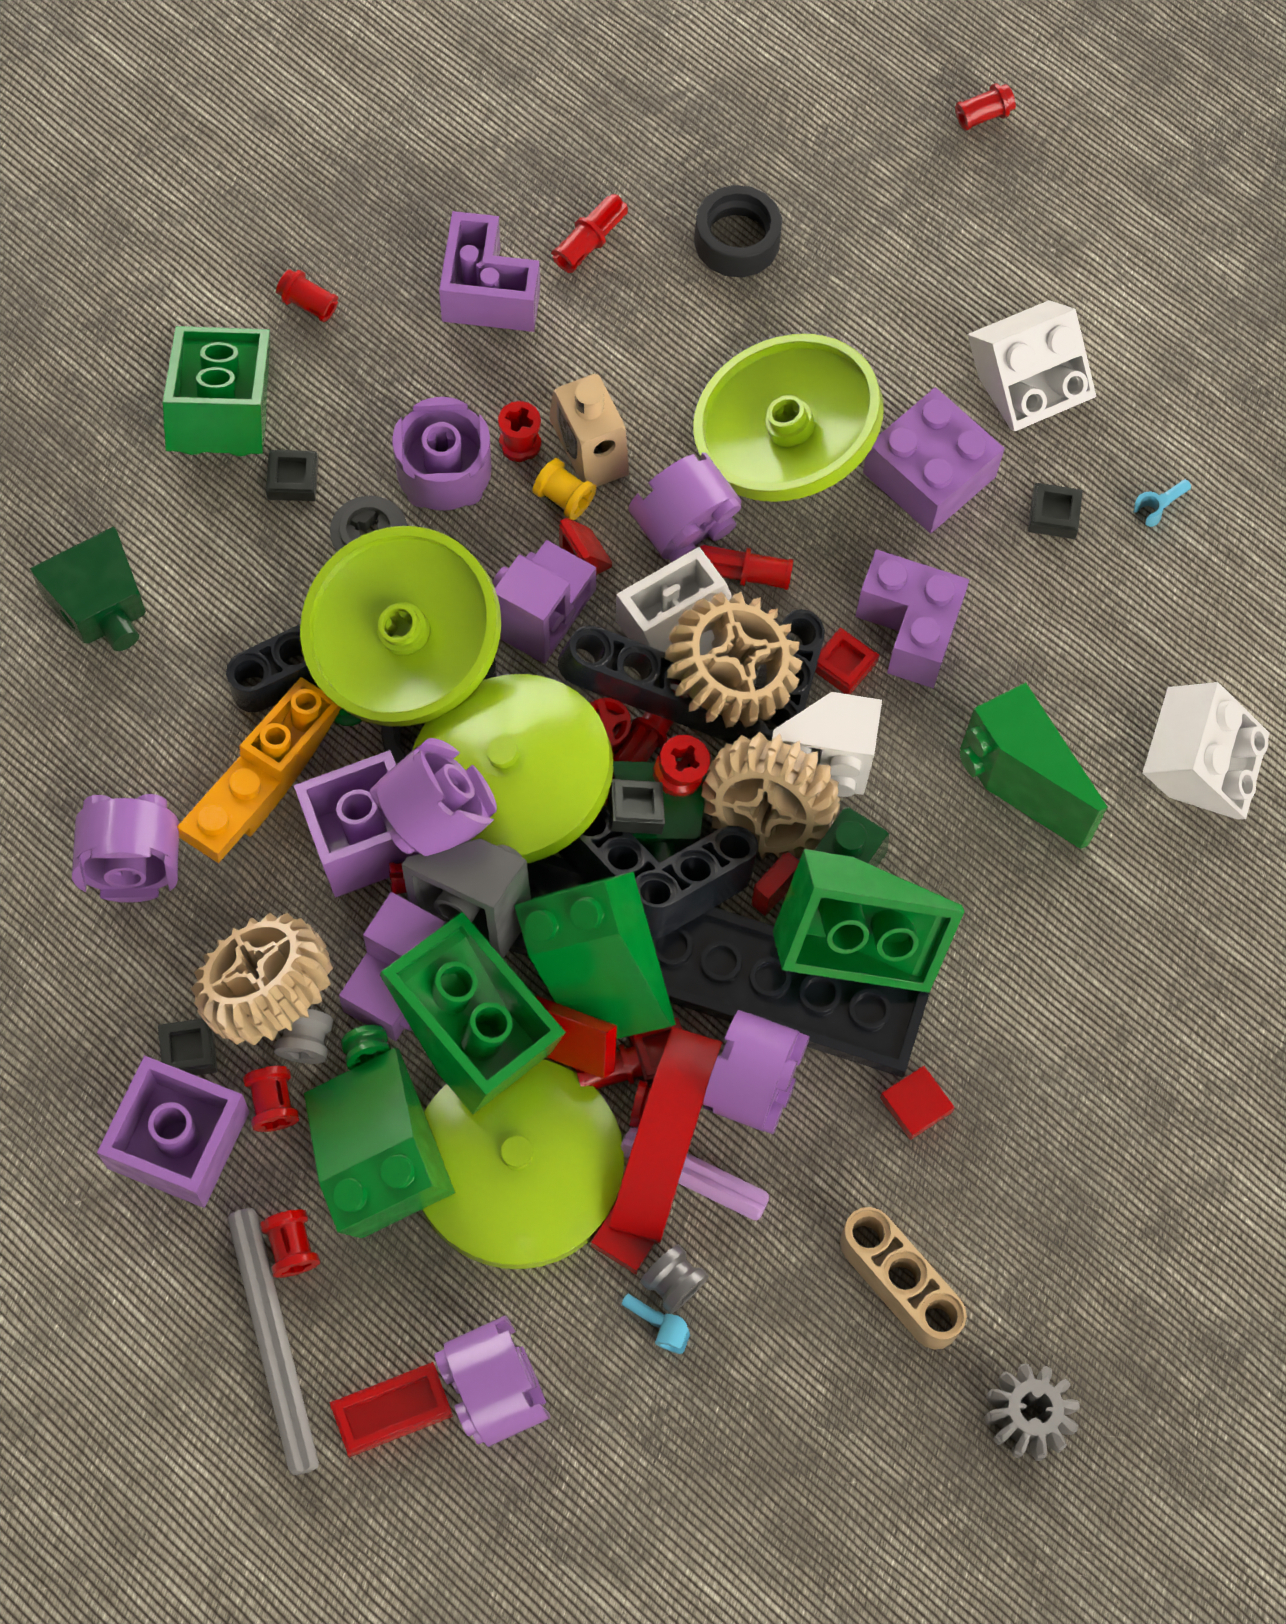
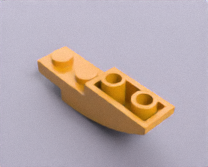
[177,677,341,864]

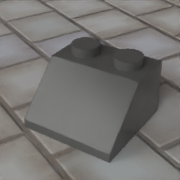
[402,838,531,958]

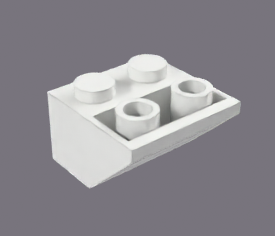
[967,300,1096,431]
[616,547,732,691]
[1143,682,1269,819]
[772,692,882,797]

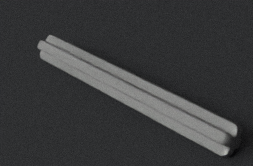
[228,1208,319,1475]

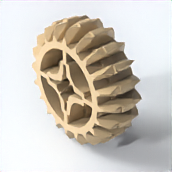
[665,592,803,728]
[701,732,841,859]
[191,913,333,1046]

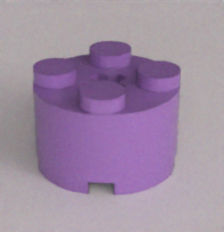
[392,397,492,510]
[628,452,741,562]
[370,738,497,856]
[72,794,179,902]
[703,1010,810,1134]
[434,1315,550,1447]

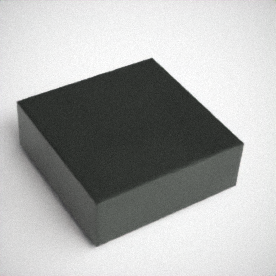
[266,450,318,501]
[1028,482,1083,539]
[609,779,665,834]
[158,1019,217,1076]

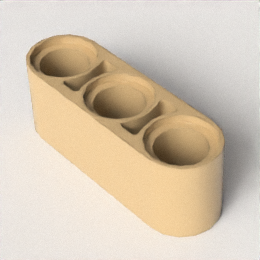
[840,1207,967,1350]

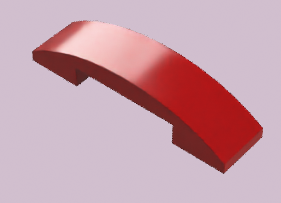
[609,1026,722,1244]

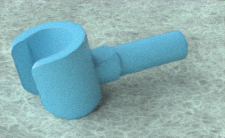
[1133,479,1191,527]
[622,1293,690,1354]

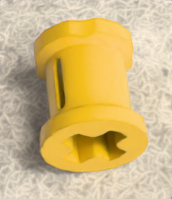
[532,458,597,520]

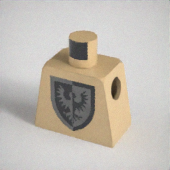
[549,374,629,487]

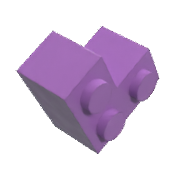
[439,211,540,332]
[492,540,596,664]
[855,549,970,688]
[339,892,446,1041]

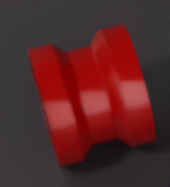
[590,698,631,754]
[653,735,710,796]

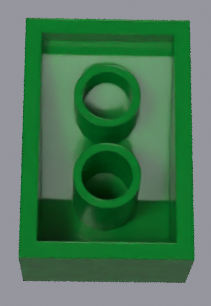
[162,326,270,456]
[960,682,1108,849]
[773,849,965,993]
[514,872,676,1039]
[380,912,566,1115]
[304,1047,455,1238]

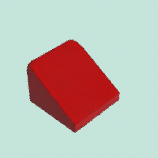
[559,518,612,575]

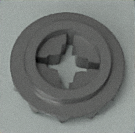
[330,496,407,552]

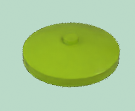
[693,334,884,502]
[300,526,501,727]
[412,674,613,863]
[422,1059,624,1269]

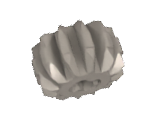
[984,1364,1080,1461]

